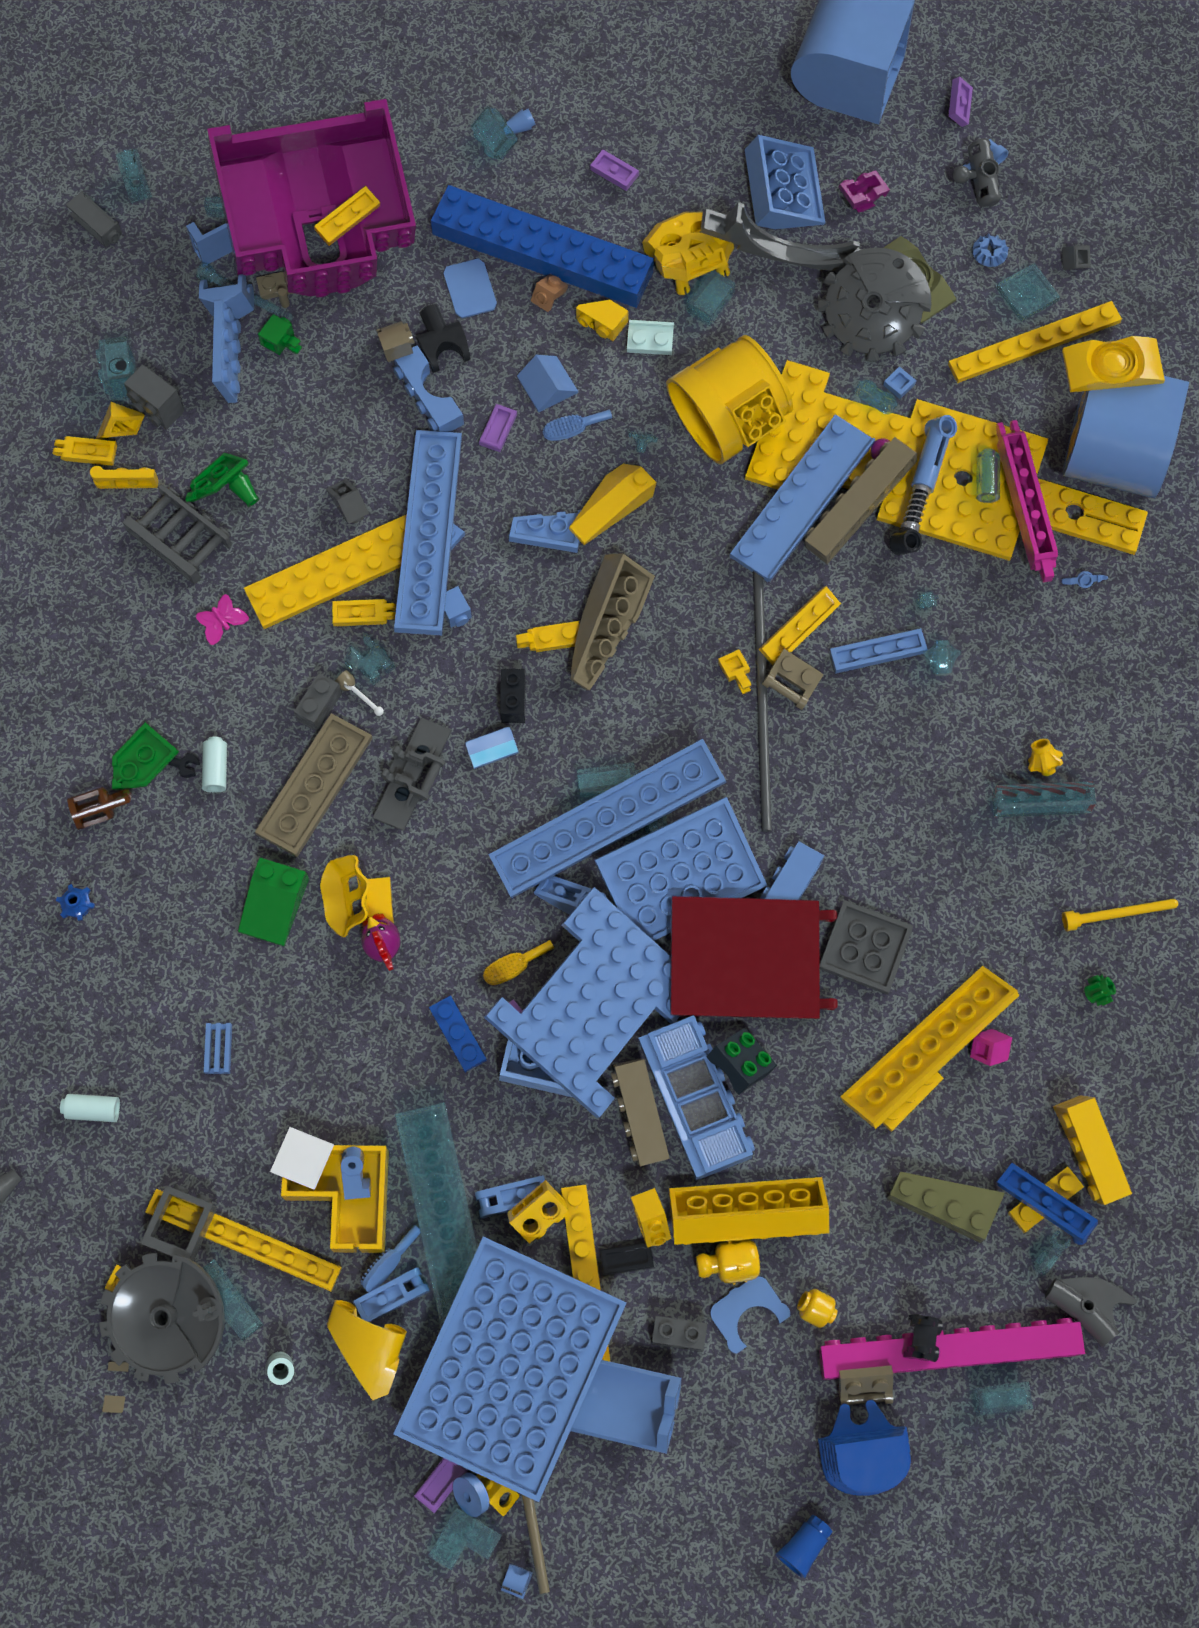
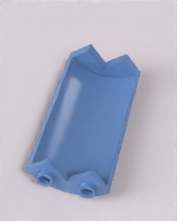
[570,1360,681,1454]

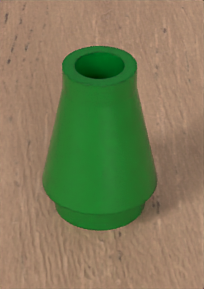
[228,472,259,507]

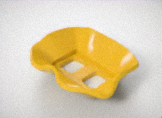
[320,855,370,937]

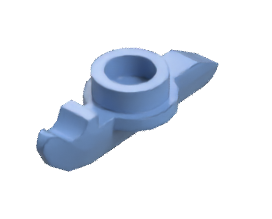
[1061,571,1108,588]

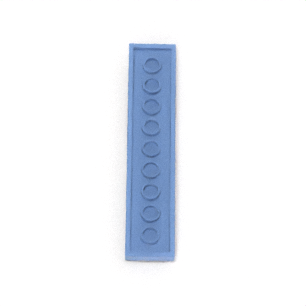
[394,430,462,636]
[488,739,726,898]

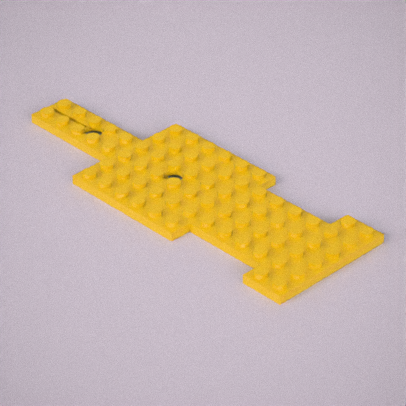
[745,360,1148,561]

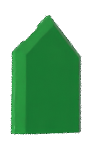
[185,453,248,502]
[112,722,179,790]

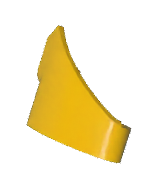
[327,1300,407,1400]

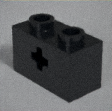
[500,669,526,723]

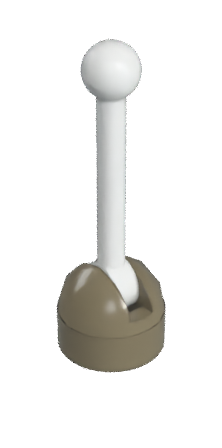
[335,670,384,716]

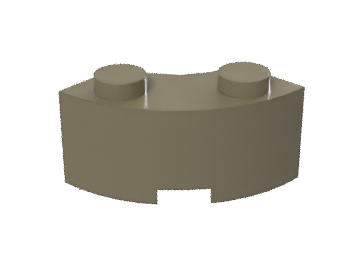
[376,321,415,362]

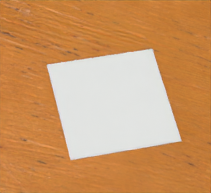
[270,1127,334,1190]

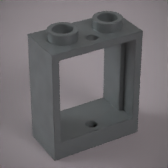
[140,1184,217,1261]

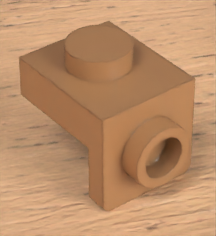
[531,274,568,312]

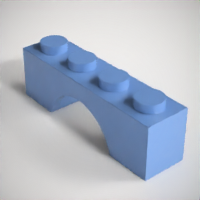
[393,345,464,432]

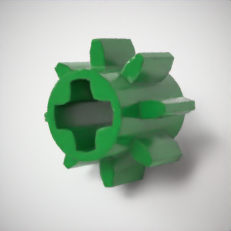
[1084,974,1116,1006]

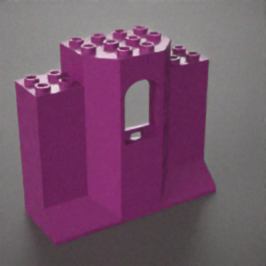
[207,99,416,297]

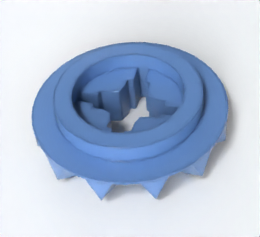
[972,233,1009,267]

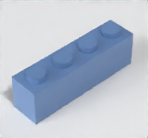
[760,841,824,900]

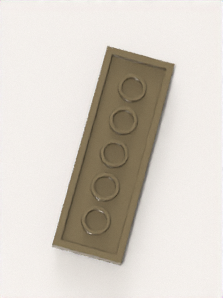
[255,713,373,857]

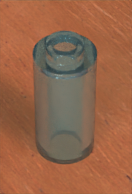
[976,449,1000,503]

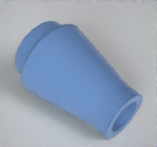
[502,109,536,137]

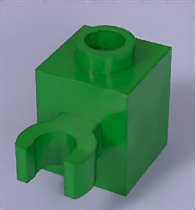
[258,314,302,356]

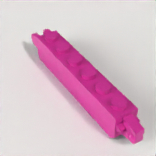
[996,420,1058,583]

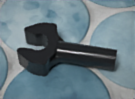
[168,753,200,778]

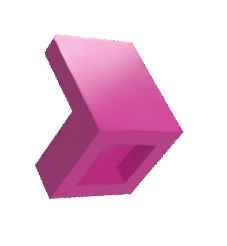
[970,1029,1012,1066]

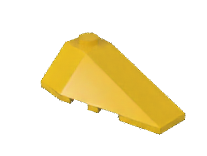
[569,463,657,545]

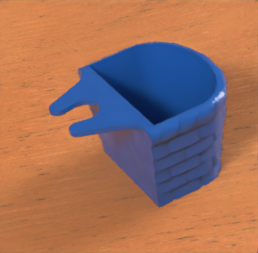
[818,1400,911,1496]

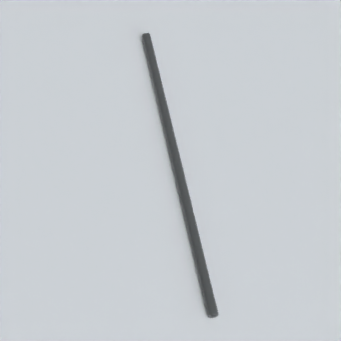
[752,521,772,832]

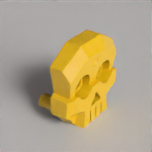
[642,212,734,295]

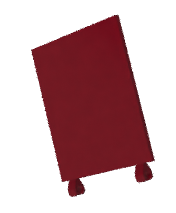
[670,896,838,1019]

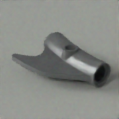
[1045,1277,1137,1347]

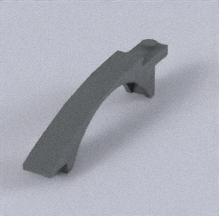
[700,202,862,272]

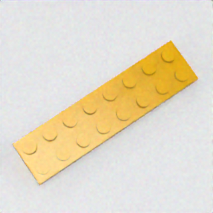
[244,514,407,629]
[840,966,1019,1129]

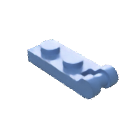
[475,1175,545,1218]
[353,1267,430,1323]

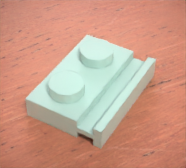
[627,320,674,355]

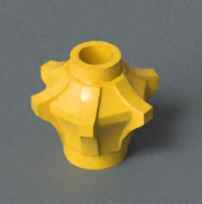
[1028,739,1063,776]

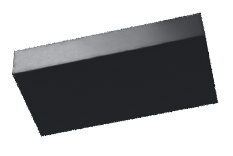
[600,1242,654,1276]

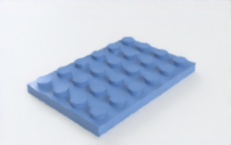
[594,797,767,941]

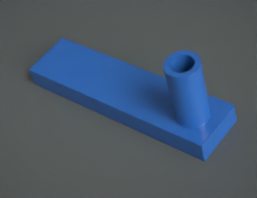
[997,1163,1098,1245]

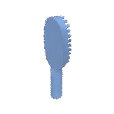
[543,409,612,441]
[361,1225,422,1292]

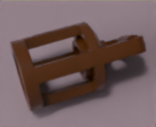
[67,787,132,830]

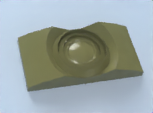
[883,236,956,324]

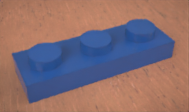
[429,995,487,1073]

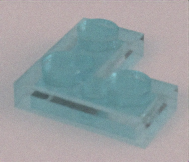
[429,1508,502,1570]

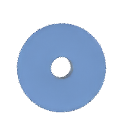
[453,1473,489,1517]

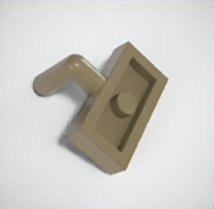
[256,272,293,308]

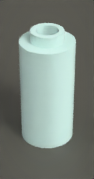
[202,737,227,792]
[60,1094,120,1122]
[266,1352,294,1385]

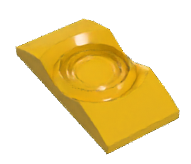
[1062,336,1165,392]

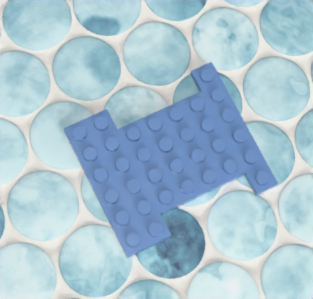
[484,887,680,1118]

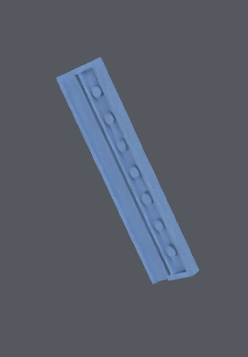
[730,414,876,582]

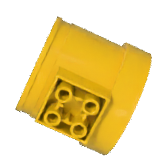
[666,335,793,464]

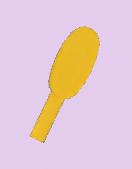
[483,940,554,985]

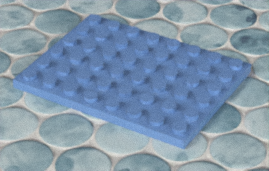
[394,1236,626,1502]

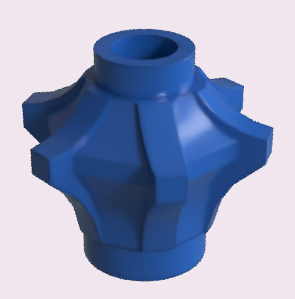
[56,884,95,921]

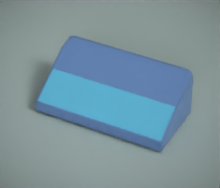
[465,727,519,769]

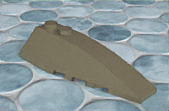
[570,553,655,690]

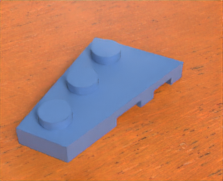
[509,510,581,553]

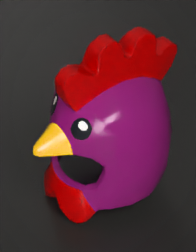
[361,913,401,971]

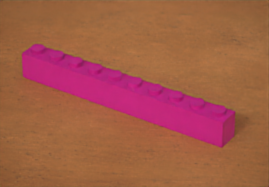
[819,1318,1085,1380]

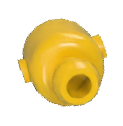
[696,1239,760,1285]

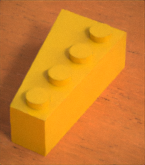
[1053,1095,1132,1205]

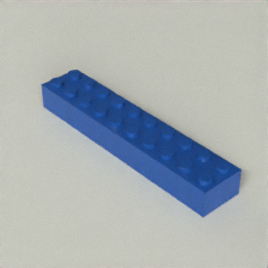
[431,185,654,308]

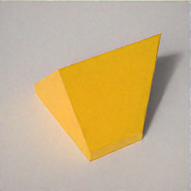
[96,402,145,439]

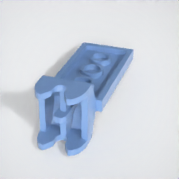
[199,274,254,403]

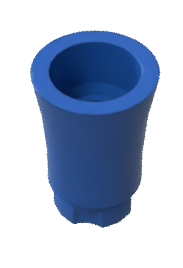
[775,1515,833,1579]

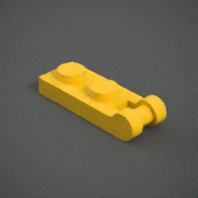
[90,466,158,489]

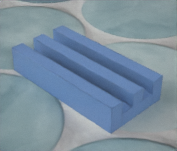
[204,1023,232,1074]

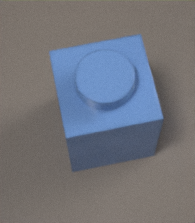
[444,586,472,628]

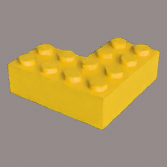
[281,1145,389,1253]

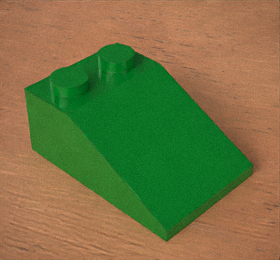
[238,858,309,946]

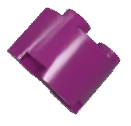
[838,170,890,212]

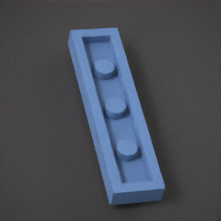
[829,629,928,674]

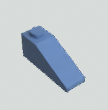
[534,876,607,915]

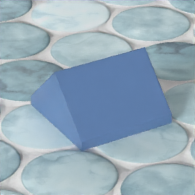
[517,355,578,412]

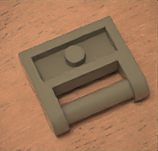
[762,649,824,710]
[839,1365,893,1406]

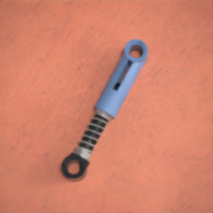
[889,415,957,556]

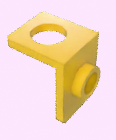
[476,1474,520,1516]

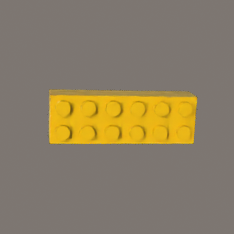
[669,1177,829,1245]

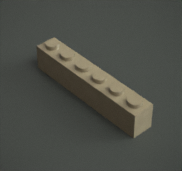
[805,437,917,564]

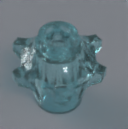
[923,640,961,674]

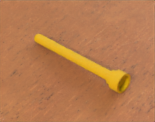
[1062,899,1178,932]

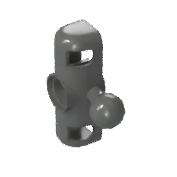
[953,138,1001,207]

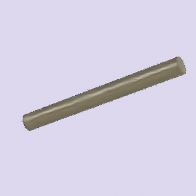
[522,1495,550,1594]

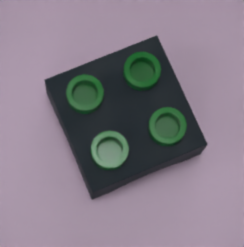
[706,1028,777,1095]

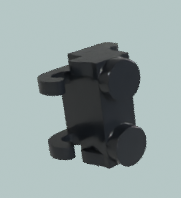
[903,1314,943,1362]

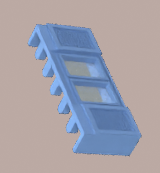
[638,1015,755,1181]

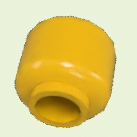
[797,1289,838,1328]

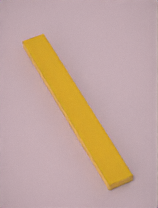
[145,1189,342,1292]

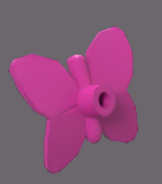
[196,594,249,645]

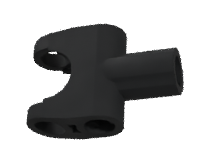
[416,304,471,373]

